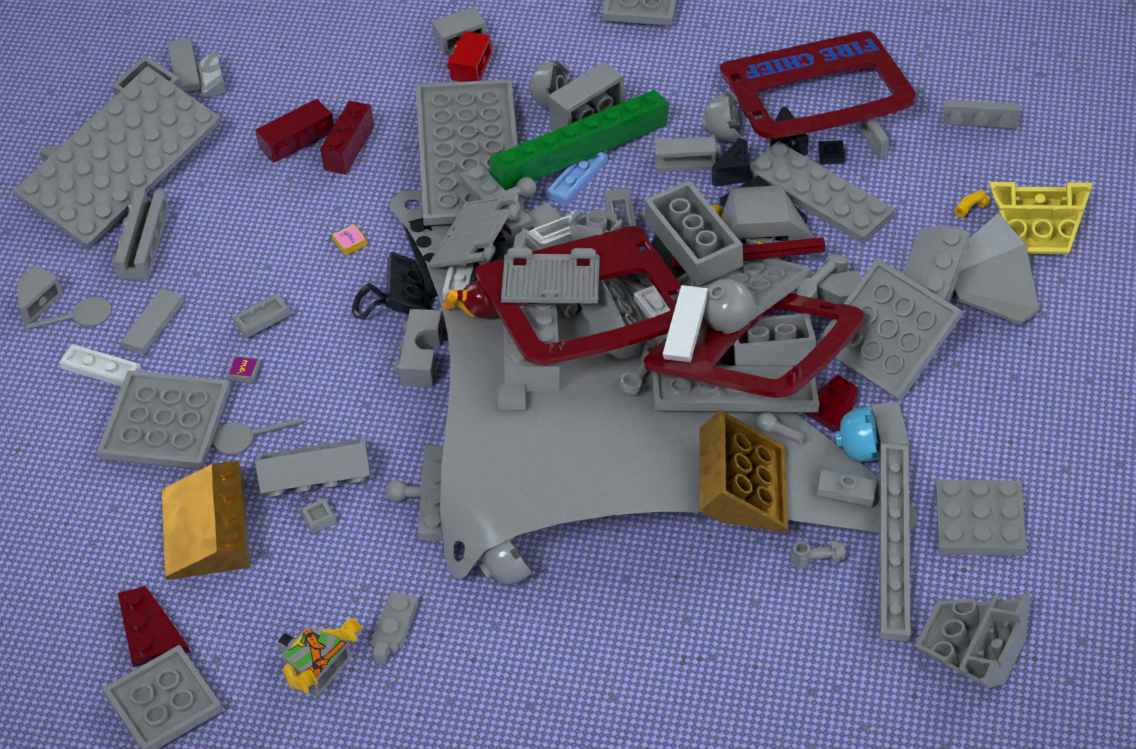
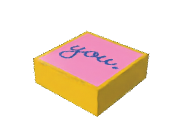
[332,224,367,256]

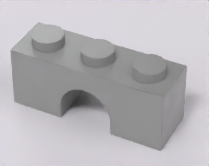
[395,309,444,387]

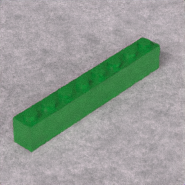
[490,89,669,191]

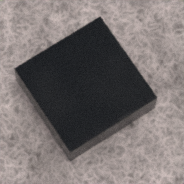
[818,140,845,165]

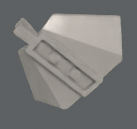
[953,213,1039,324]

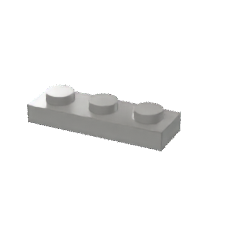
[943,100,1020,129]

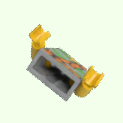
[277,618,363,698]

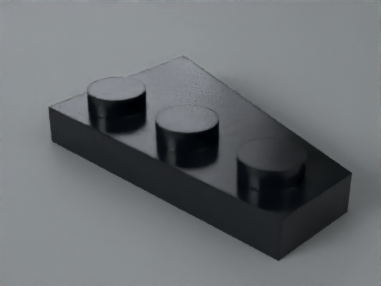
[385,252,435,315]

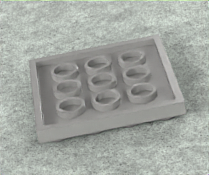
[670,258,812,321]
[816,258,964,401]
[97,370,231,470]

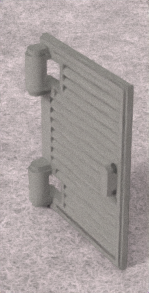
[428,194,520,269]
[501,248,600,304]

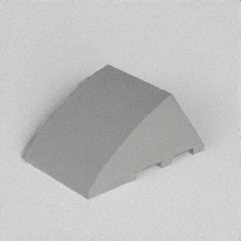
[721,185,814,241]
[915,594,1031,688]

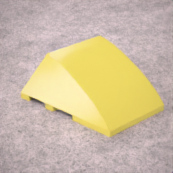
[989,182,1093,254]

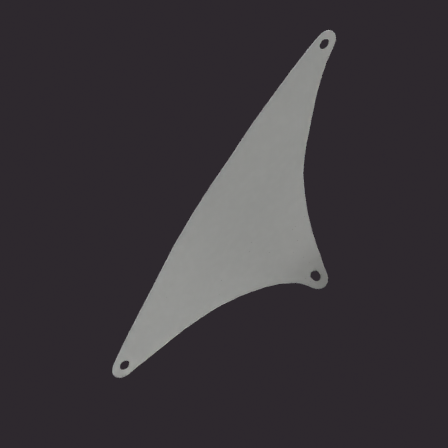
[390,190,917,579]

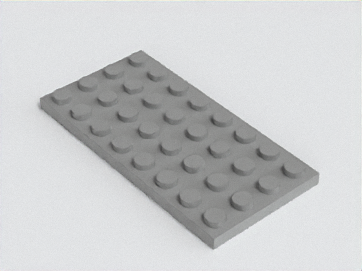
[13,66,221,250]
[416,79,524,225]

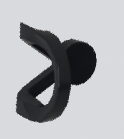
[352,283,386,320]

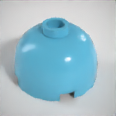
[835,406,879,462]

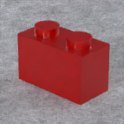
[447,31,493,82]

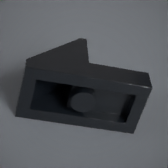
[770,106,808,156]
[712,138,751,187]

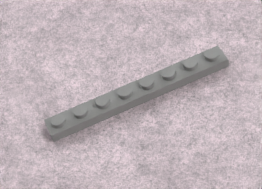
[879,443,911,642]

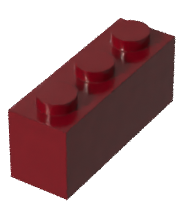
[255,99,334,163]
[320,100,374,175]

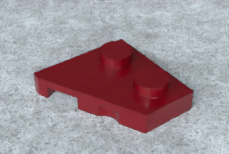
[803,374,859,433]

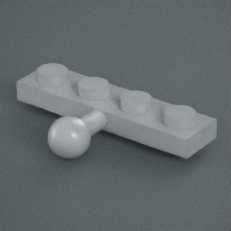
[459,165,536,237]
[385,446,444,541]

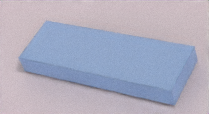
[546,152,608,206]

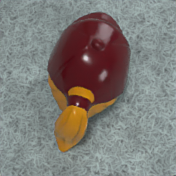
[443,280,500,318]

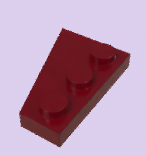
[118,586,190,667]

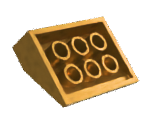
[699,410,788,532]
[162,460,250,580]

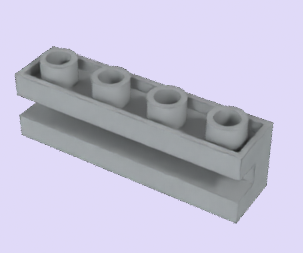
[112,189,169,280]

